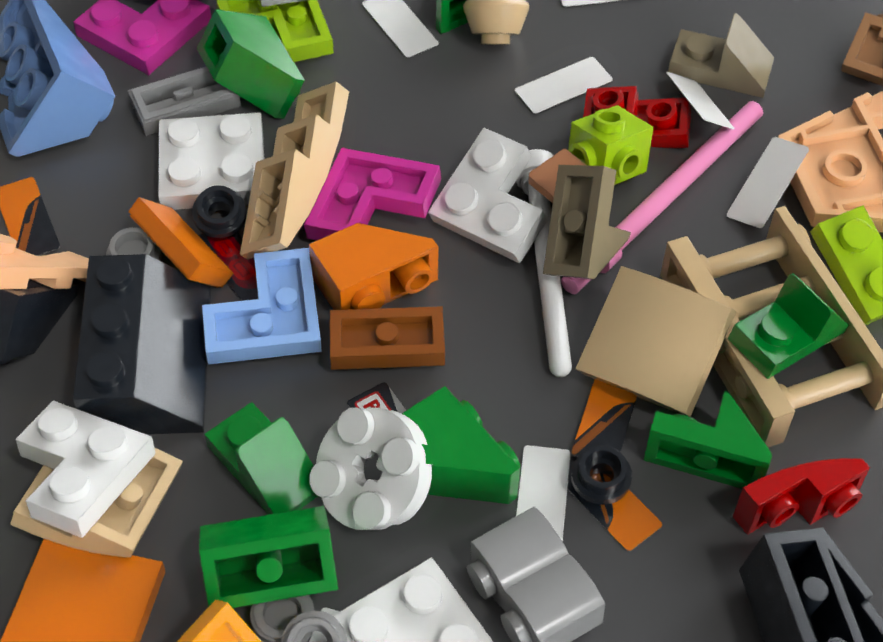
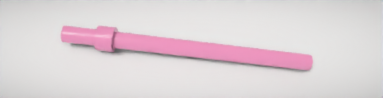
[561,101,763,294]

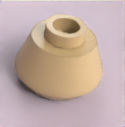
[463,0,529,45]

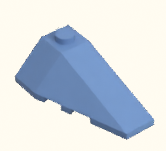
[0,0,115,157]

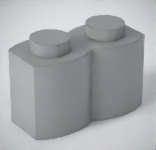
[467,507,605,642]

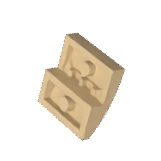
[576,266,736,417]
[10,448,183,557]

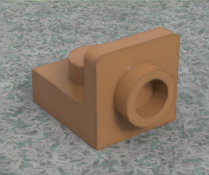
[841,12,883,86]

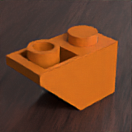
[309,223,438,310]

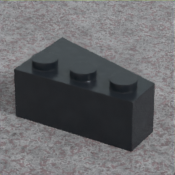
[739,528,883,642]

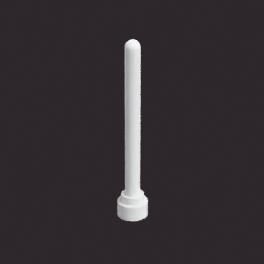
[516,149,572,377]

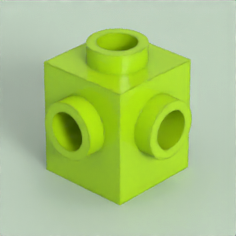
[568,105,653,185]

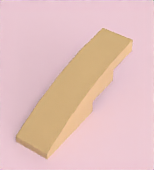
[240,82,349,259]

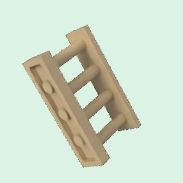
[660,206,883,448]

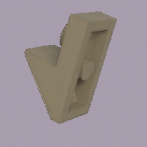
[667,13,774,98]
[543,165,631,279]

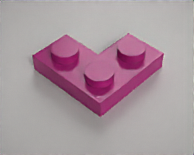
[73,0,211,76]
[304,148,441,240]

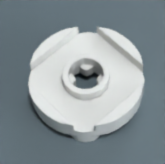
[310,407,432,530]

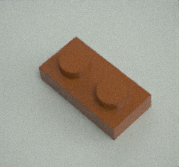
[330,306,445,370]

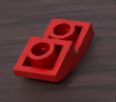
[583,86,691,148]
[733,458,870,535]

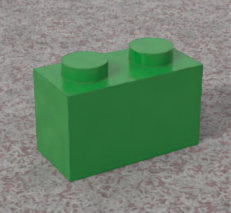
[199,506,338,608]

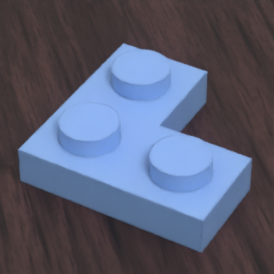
[202,248,322,365]

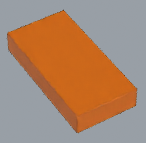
[128,197,233,288]

